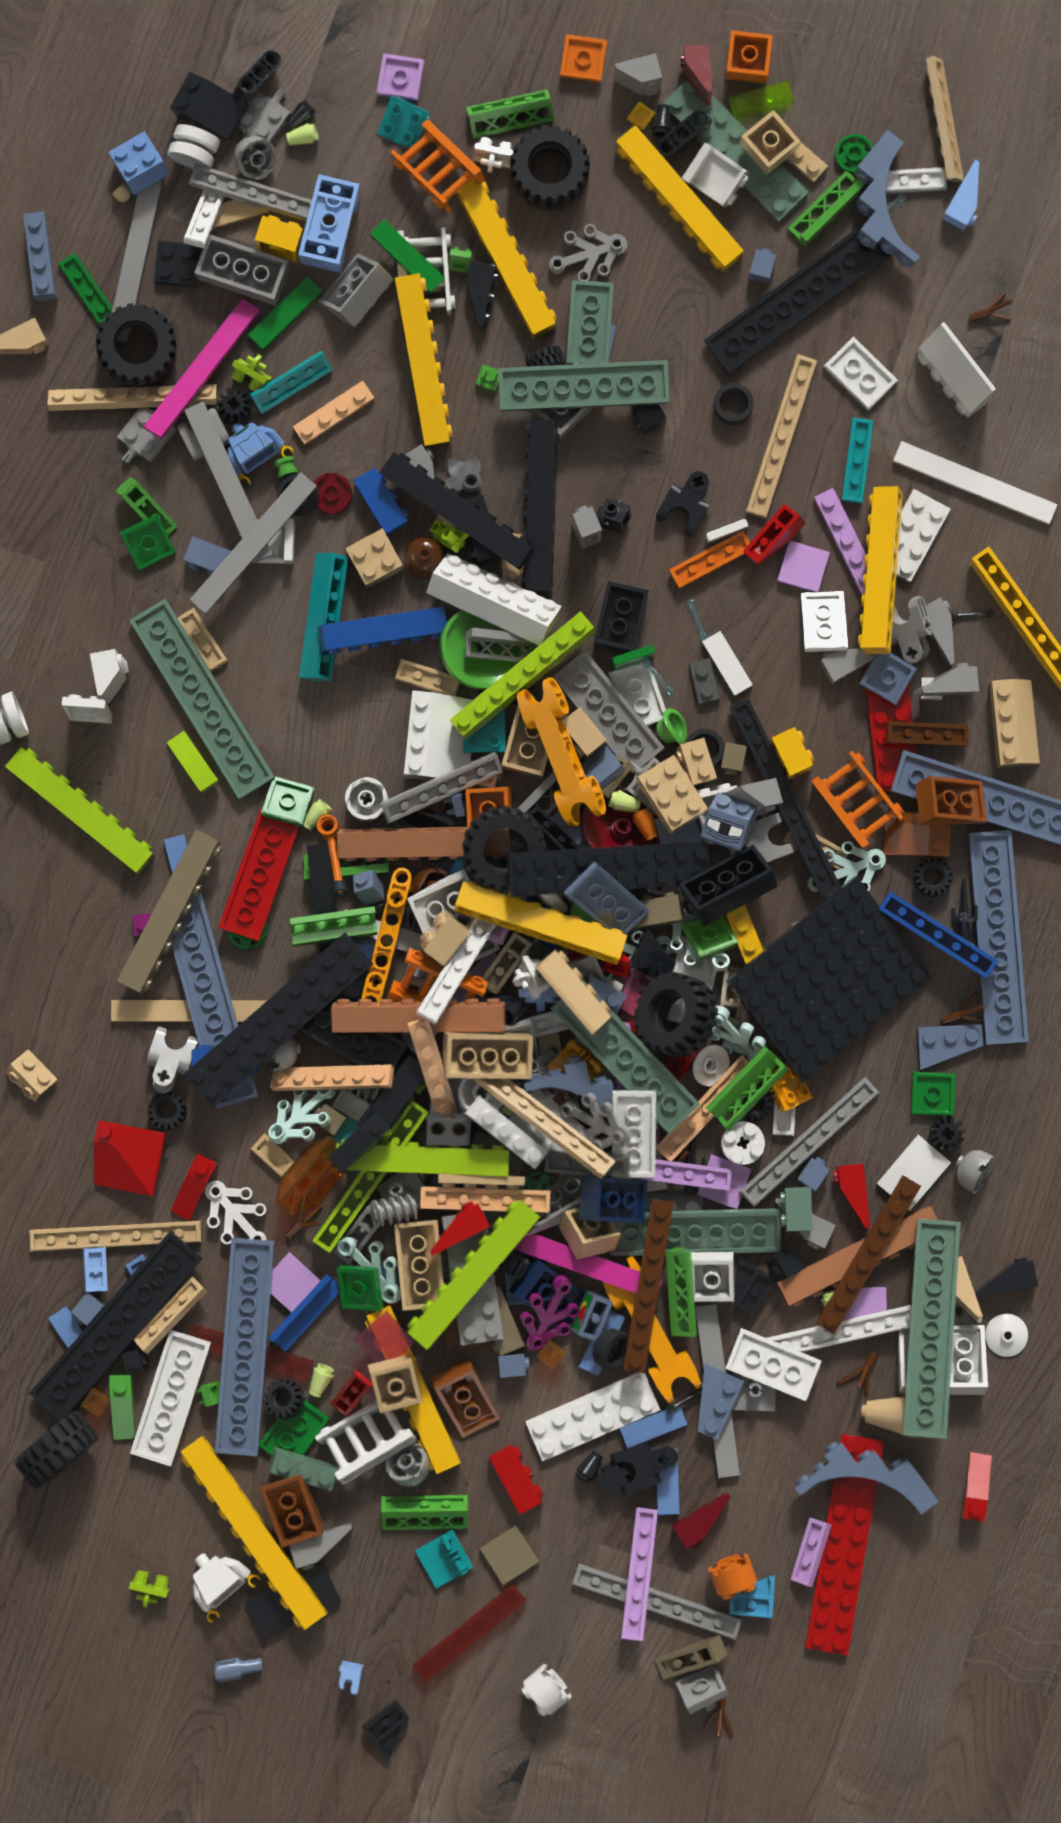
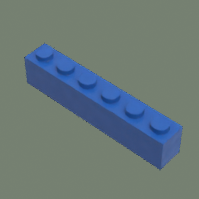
[317,606,447,655]
[879,891,999,980]

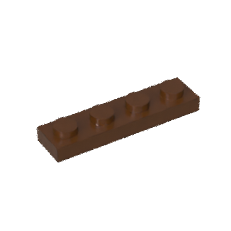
[885,721,969,747]

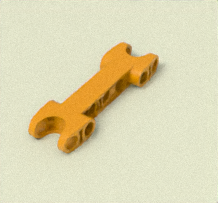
[517,677,606,828]
[361,868,413,1002]
[602,1256,702,1404]

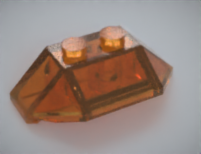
[275,1136,343,1215]

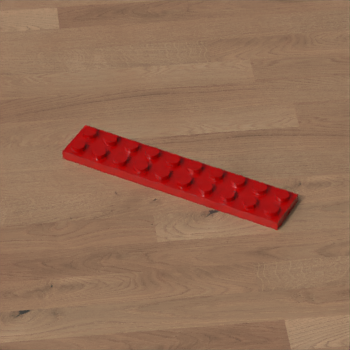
[805,1433,884,1656]

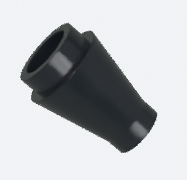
[286,99,316,130]
[651,104,672,137]
[575,1450,603,1484]

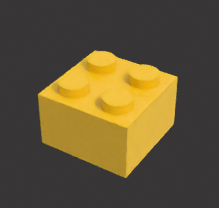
[255,215,304,263]
[770,727,814,780]

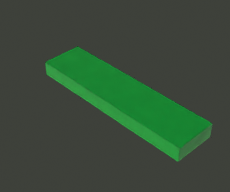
[369,219,445,294]
[58,253,113,326]
[248,277,322,351]

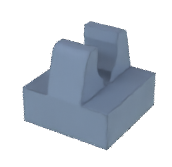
[444,790,467,817]

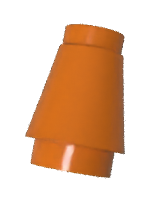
[633,808,658,841]

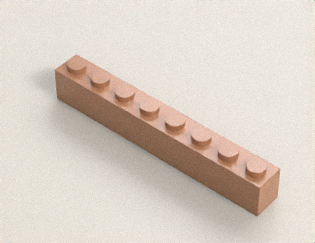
[337,827,510,861]
[331,999,506,1032]
[777,1206,938,1307]

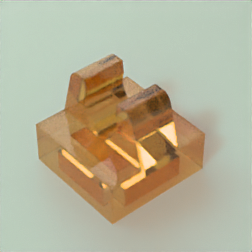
[536,1339,566,1370]
[81,1387,110,1417]

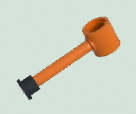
[317,815,349,896]

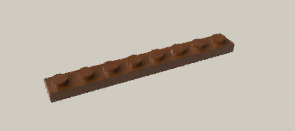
[816,1175,921,1335]
[623,1199,674,1374]

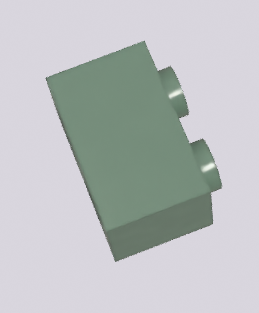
[780,1187,813,1231]

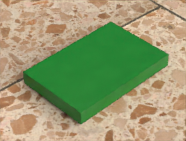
[259,1400,330,1456]

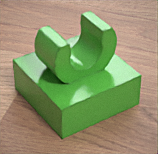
[449,247,472,273]
[475,364,499,392]
[196,1381,220,1407]

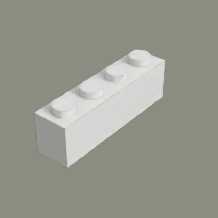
[465,1096,548,1169]

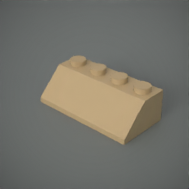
[989,679,1040,768]
[535,950,611,1034]
[443,1032,533,1079]
[394,1220,443,1311]

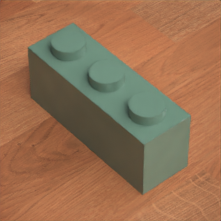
[268,1447,338,1491]

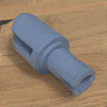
[214,1658,263,1682]

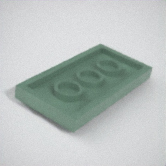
[566,280,614,365]

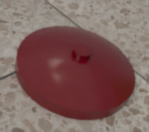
[580,787,659,848]

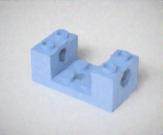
[298,174,361,273]

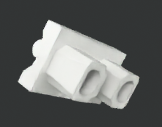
[474,137,513,173]
[513,955,550,999]

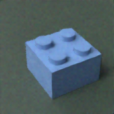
[109,131,170,195]

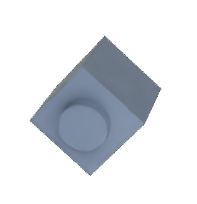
[748,248,776,284]
[353,869,384,906]
[797,1157,830,1191]
[71,1292,106,1326]
[498,1353,530,1378]

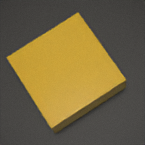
[627,101,656,132]

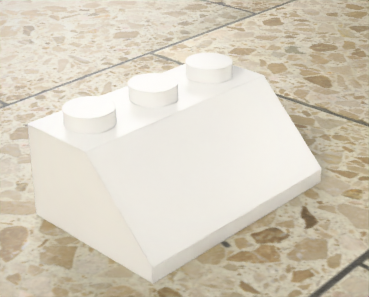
[90,649,129,704]

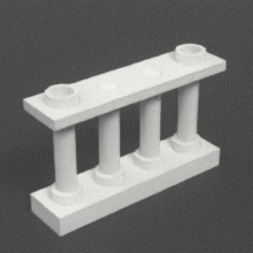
[397,228,455,317]
[315,1398,417,1485]

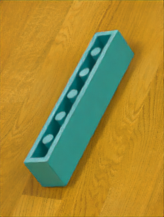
[299,552,348,682]

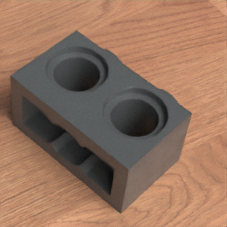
[426,1112,471,1146]

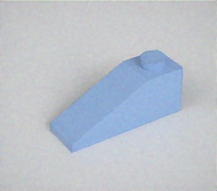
[943,160,979,231]

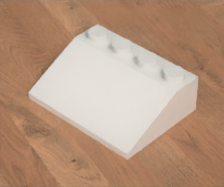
[917,322,996,418]
[404,691,473,780]
[407,869,501,964]
[898,1325,988,1395]

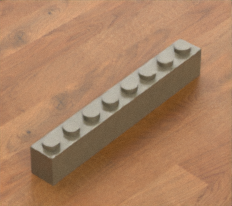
[117,829,222,994]

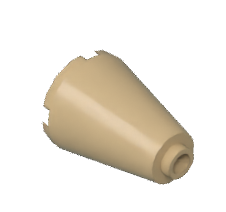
[861,1396,917,1438]

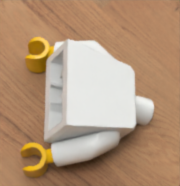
[193,1554,261,1623]

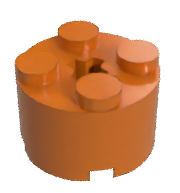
[708,1554,757,1600]

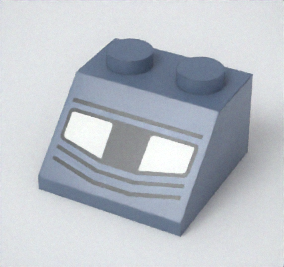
[700,793,757,852]

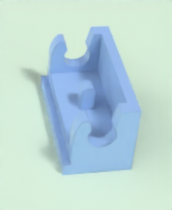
[82,1248,108,1292]
[339,1661,363,1694]

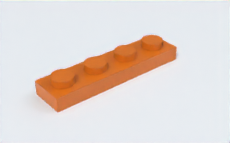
[669,530,750,589]

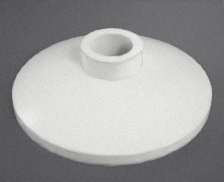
[692,1044,730,1086]
[985,1314,1028,1357]

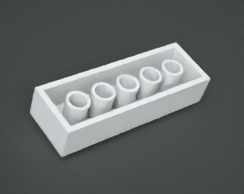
[426,553,562,645]

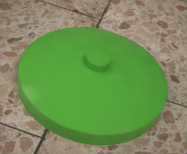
[439,610,522,690]

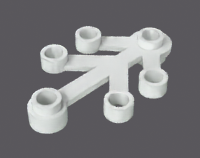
[205,1181,267,1244]

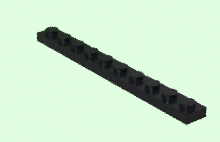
[730,699,841,897]

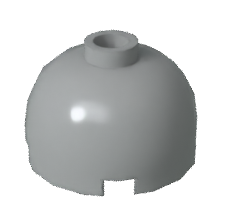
[234,136,277,180]
[266,1036,300,1072]
[955,1150,995,1194]
[386,1443,430,1487]

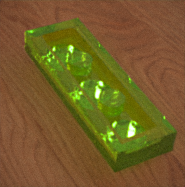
[728,80,794,118]

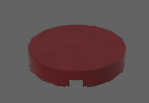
[314,473,353,515]

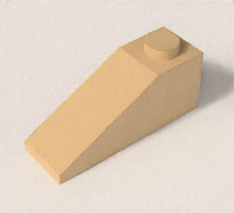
[0,318,49,354]
[956,1256,982,1323]

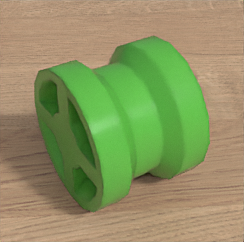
[273,456,298,479]

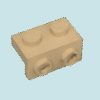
[675,738,717,786]
[6,1049,58,1102]

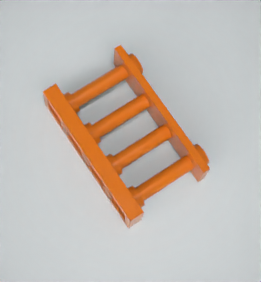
[391,119,485,213]
[812,751,905,850]
[387,948,488,1002]

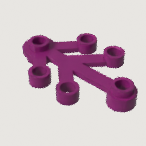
[520,1275,580,1351]

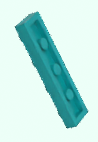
[250,351,333,414]
[841,417,874,504]

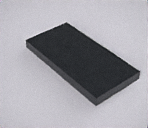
[245,1562,341,1639]

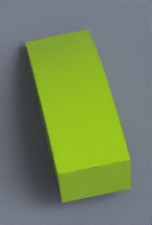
[167,731,219,793]

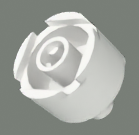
[345,777,388,822]
[721,1122,765,1165]
[522,1664,572,1716]

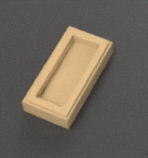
[251,1133,296,1177]

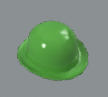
[656,708,688,745]

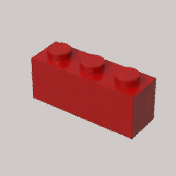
[489,1443,544,1514]

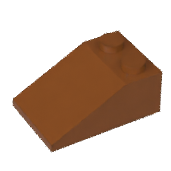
[915,776,987,826]
[883,813,951,859]
[431,1358,500,1438]
[260,1474,324,1548]

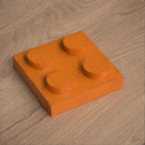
[560,34,607,83]

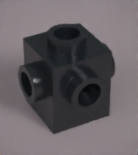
[597,498,632,534]

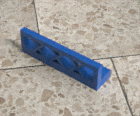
[268,1274,340,1352]

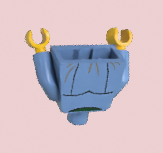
[228,422,294,488]

